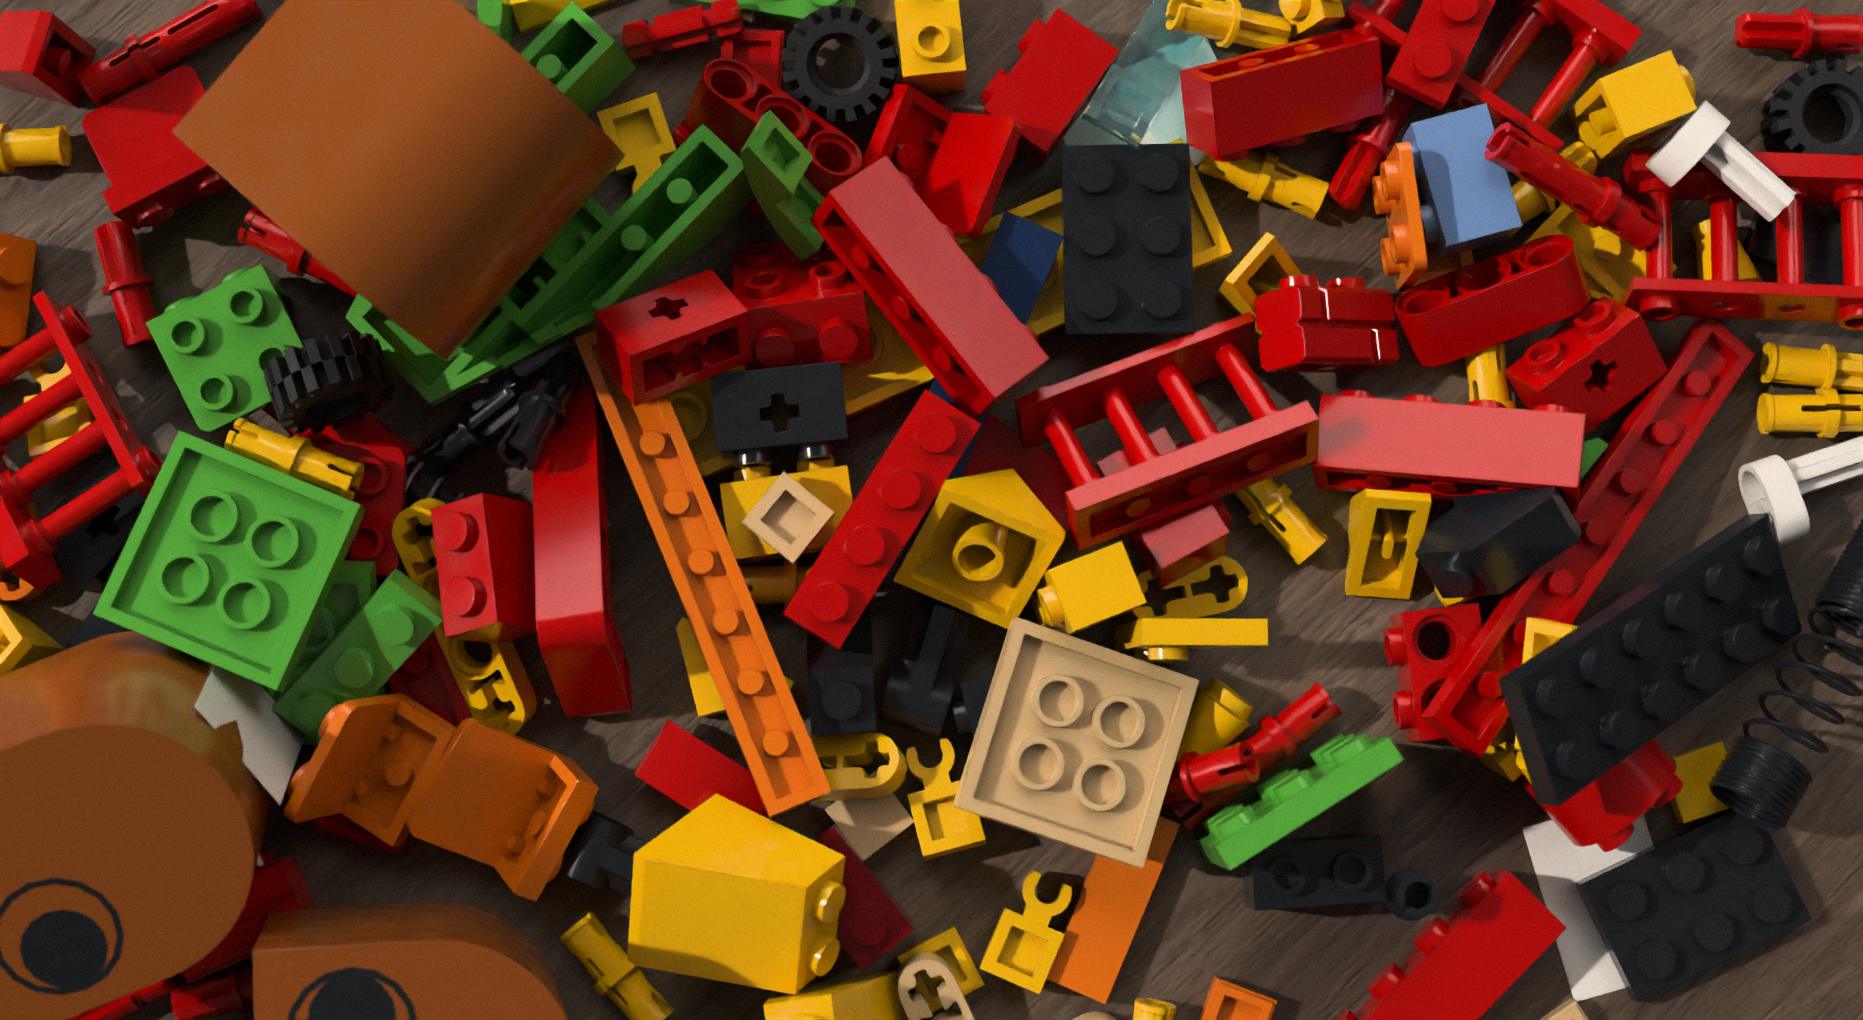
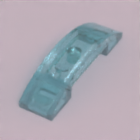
[1081,0,1225,149]

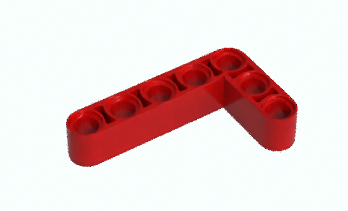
[531,373,633,719]

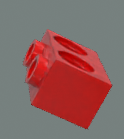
[1383,603,1482,742]

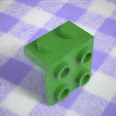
[146,264,305,433]

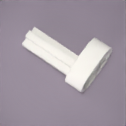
[1645,100,1796,222]
[1738,436,1863,547]

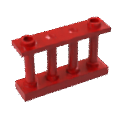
[1338,0,1643,153]
[1620,147,1863,330]
[0,290,163,591]
[1014,312,1319,551]

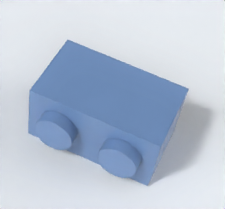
[1402,103,1522,259]

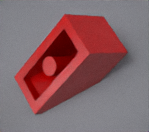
[0,10,96,108]

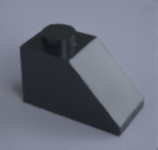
[1415,486,1582,599]
[807,604,878,736]

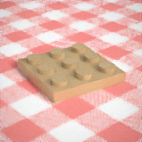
[952,617,1199,869]

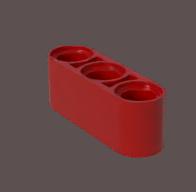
[686,57,862,198]
[1394,234,1591,367]

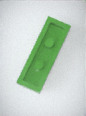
[272,568,443,744]

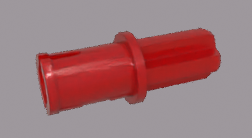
[1734,7,1863,58]
[1327,88,1414,211]
[94,221,157,349]
[1162,741,1260,806]
[171,963,254,1020]

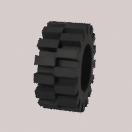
[782,4,899,122]
[1760,59,1863,155]
[264,331,395,433]

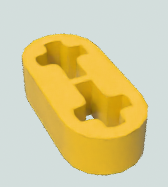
[1130,556,1248,620]
[810,732,908,802]

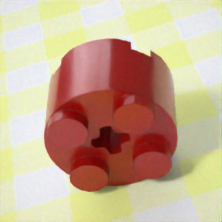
[1521,737,1683,852]

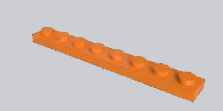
[574,330,832,819]

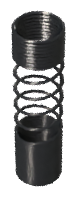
[1709,519,1863,829]

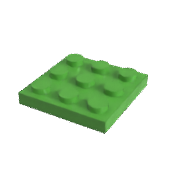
[93,430,367,693]
[1194,733,1404,871]

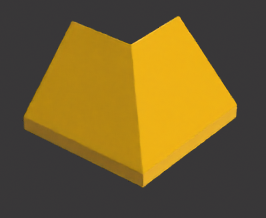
[893,468,1066,629]

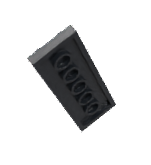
[1498,514,1802,806]

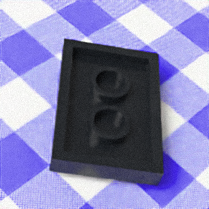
[1061,143,1194,339]
[1575,809,1812,1003]

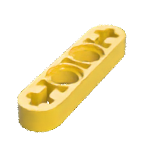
[392,498,537,734]

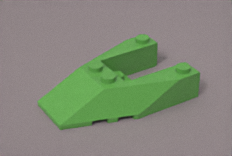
[345,1,756,406]

